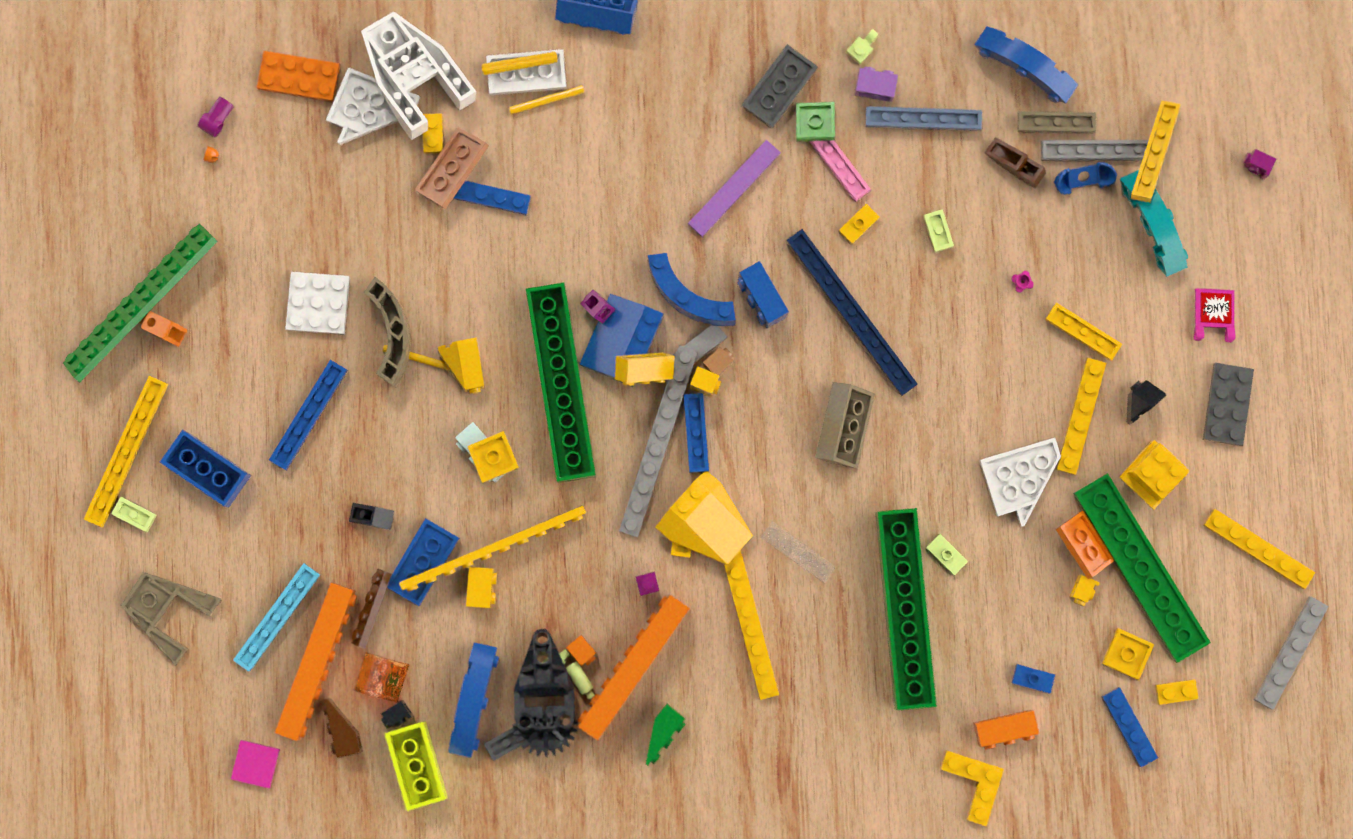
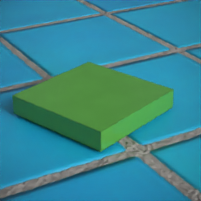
[796,102,835,142]

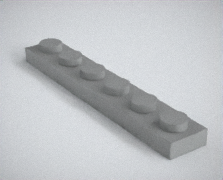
[1254,597,1329,710]

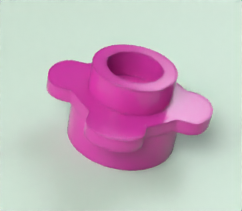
[1011,271,1034,293]

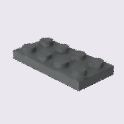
[741,44,818,129]
[1203,363,1254,446]

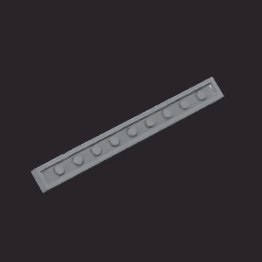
[619,345,698,537]

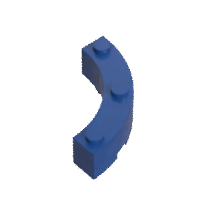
[974,26,1078,104]
[648,253,736,326]
[448,642,499,758]

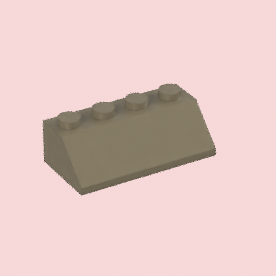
[815,382,875,469]

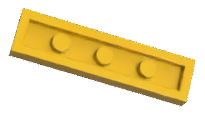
[1045,302,1122,361]

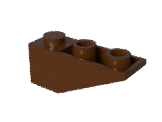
[323,698,363,758]

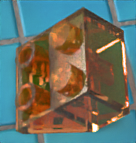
[354,652,410,703]

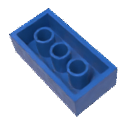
[160,430,252,508]

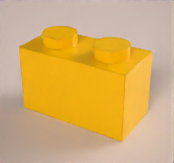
[690,367,721,398]
[466,567,497,608]

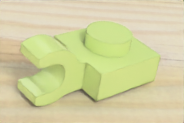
[846,29,878,65]

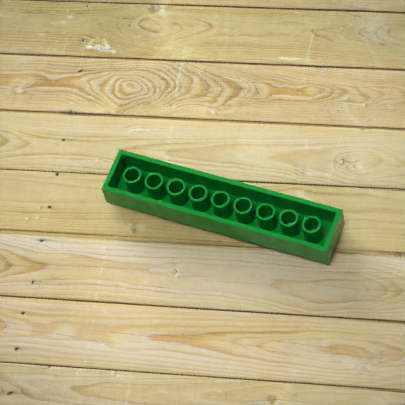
[526,282,596,483]
[875,508,937,710]

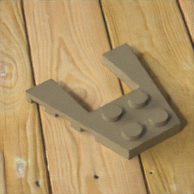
[121,572,222,666]

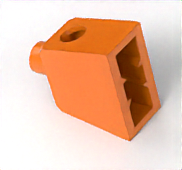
[139,311,187,347]

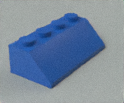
[555,0,638,34]

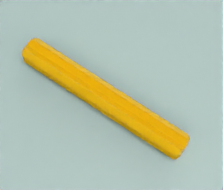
[481,52,558,75]

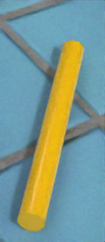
[509,85,585,115]
[382,344,450,371]

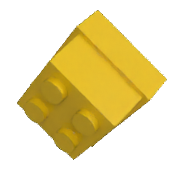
[1119,440,1190,510]

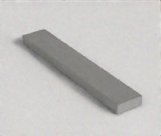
[1041,140,1149,161]

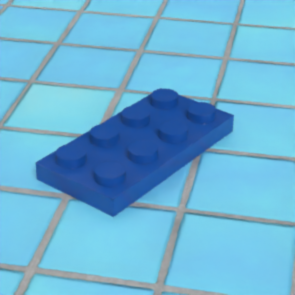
[387,518,460,606]

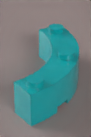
[1120,170,1188,277]

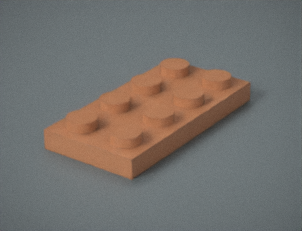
[415,127,489,209]

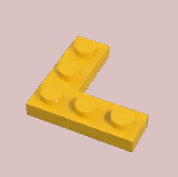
[940,750,1004,826]

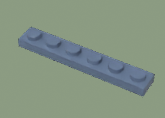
[865,106,982,131]

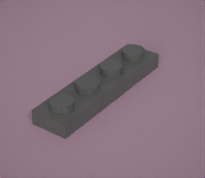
[484,705,563,761]

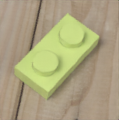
[923,209,954,253]
[111,497,157,532]

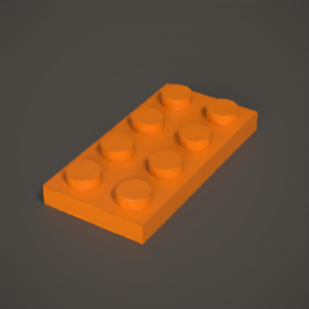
[257,51,340,102]

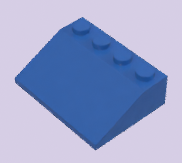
[579,294,664,387]

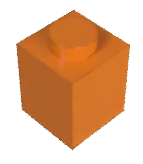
[566,635,597,666]

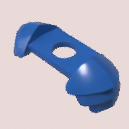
[1054,162,1117,195]

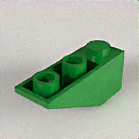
[646,703,686,766]

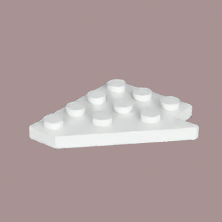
[326,68,420,145]
[979,438,1061,527]

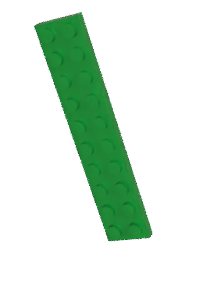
[63,223,218,383]
[1073,473,1211,663]

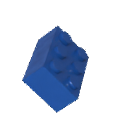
[737,261,789,328]

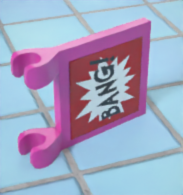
[1194,288,1236,343]

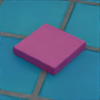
[231,740,280,788]

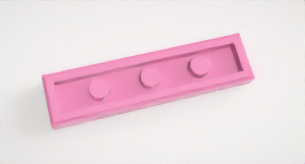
[809,140,871,202]

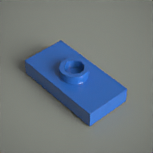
[1011,664,1055,694]

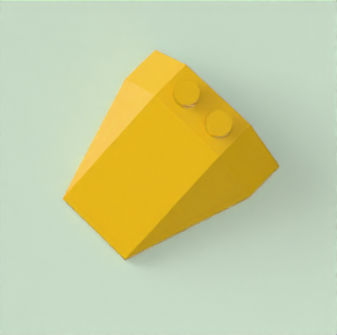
[655,472,753,565]

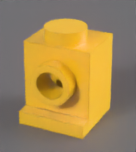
[1069,575,1100,606]

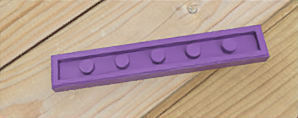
[688,140,781,237]

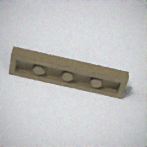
[1018,111,1096,133]

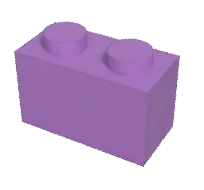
[854,67,898,102]

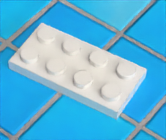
[486,49,567,95]

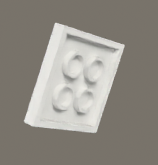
[285,272,350,335]

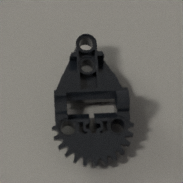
[512,629,578,757]

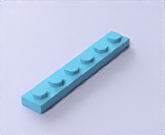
[233,563,320,672]

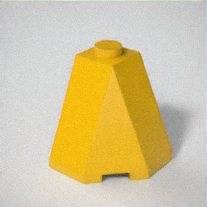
[438,337,484,394]

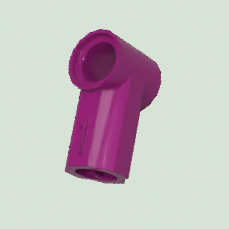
[197,96,234,138]

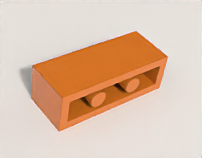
[973,710,1039,750]

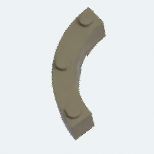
[364,277,411,388]

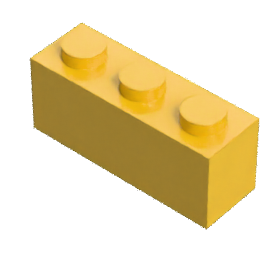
[615,352,675,386]

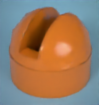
[203,146,219,163]

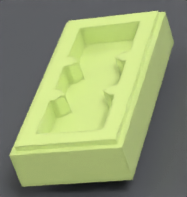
[926,534,968,575]

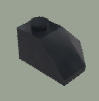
[1126,380,1167,425]

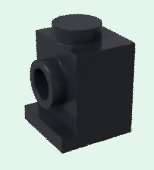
[381,700,414,729]

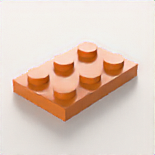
[1055,510,1115,579]

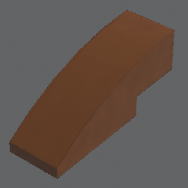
[985,137,1046,188]

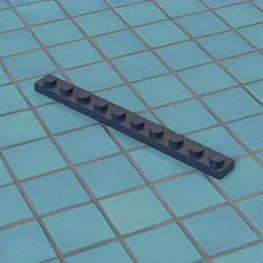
[786,229,918,396]

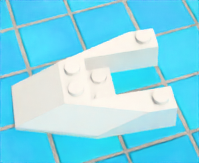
[361,12,476,140]

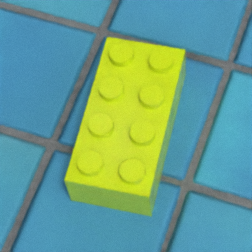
[385,721,448,811]

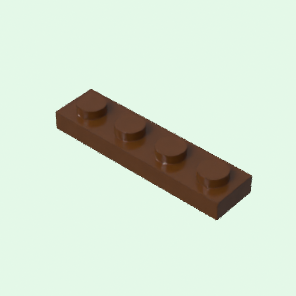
[351,569,392,649]

